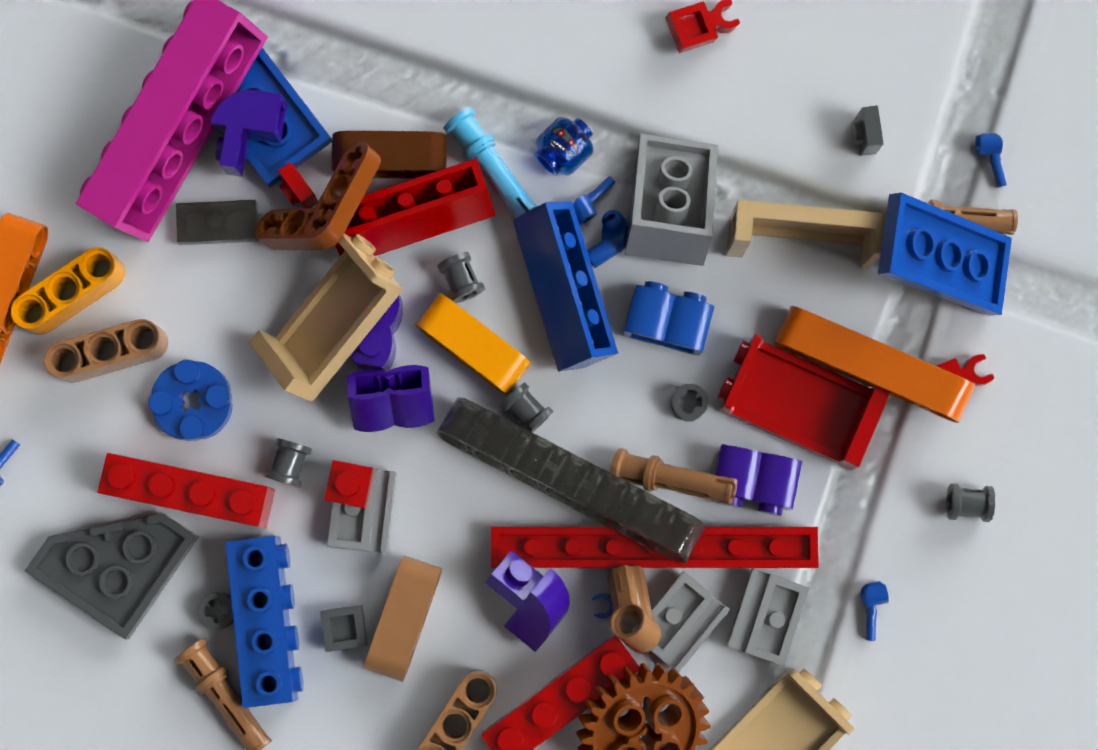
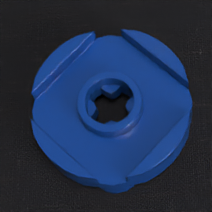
[148,359,233,441]

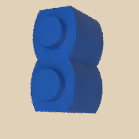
[622,281,714,356]

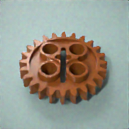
[576,663,711,750]

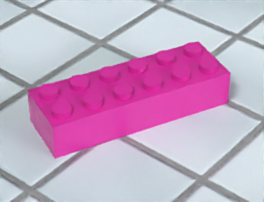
[75,0,268,242]

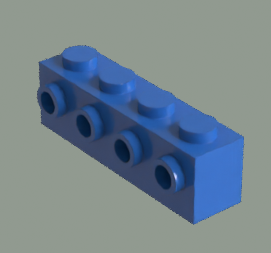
[513,201,619,372]
[225,535,304,708]

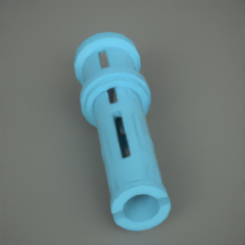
[443,107,537,219]

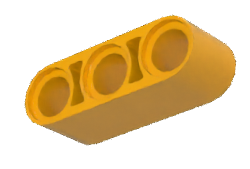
[11,247,125,335]
[415,293,531,395]

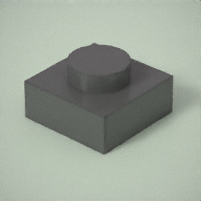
[851,105,884,156]
[320,605,368,652]

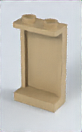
[726,200,886,269]
[249,233,403,402]
[710,668,855,750]

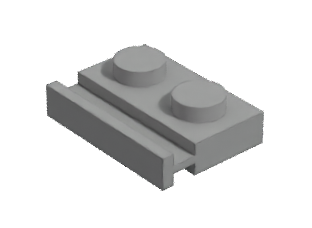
[327,469,397,553]
[726,568,809,666]
[634,571,730,672]

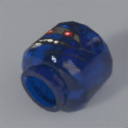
[535,117,594,176]

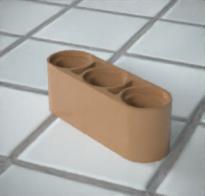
[44,319,168,383]
[364,555,442,682]
[417,670,497,750]

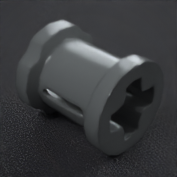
[437,252,486,303]
[499,383,553,437]
[265,438,312,487]
[946,483,995,522]

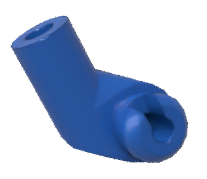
[587,210,628,268]

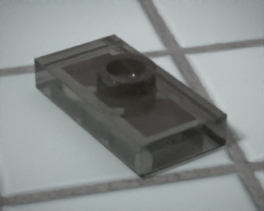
[176,200,259,245]

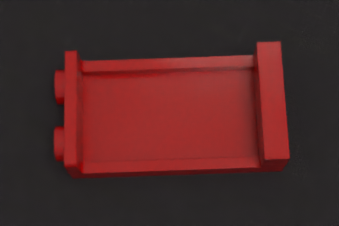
[717,333,890,470]

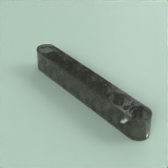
[437,397,705,564]

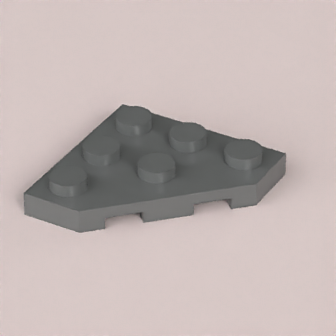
[25,513,199,640]

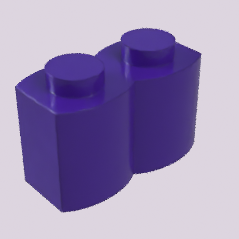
[352,295,403,372]
[347,365,435,432]
[714,444,802,516]

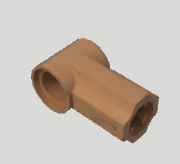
[607,565,661,653]

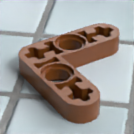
[255,141,381,250]

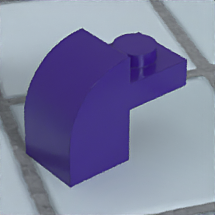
[211,90,288,177]
[485,550,570,652]

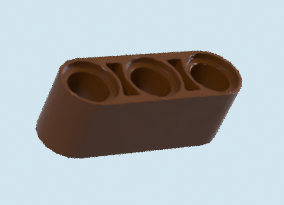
[331,131,447,179]

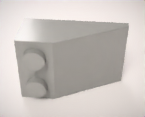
[625,133,718,266]

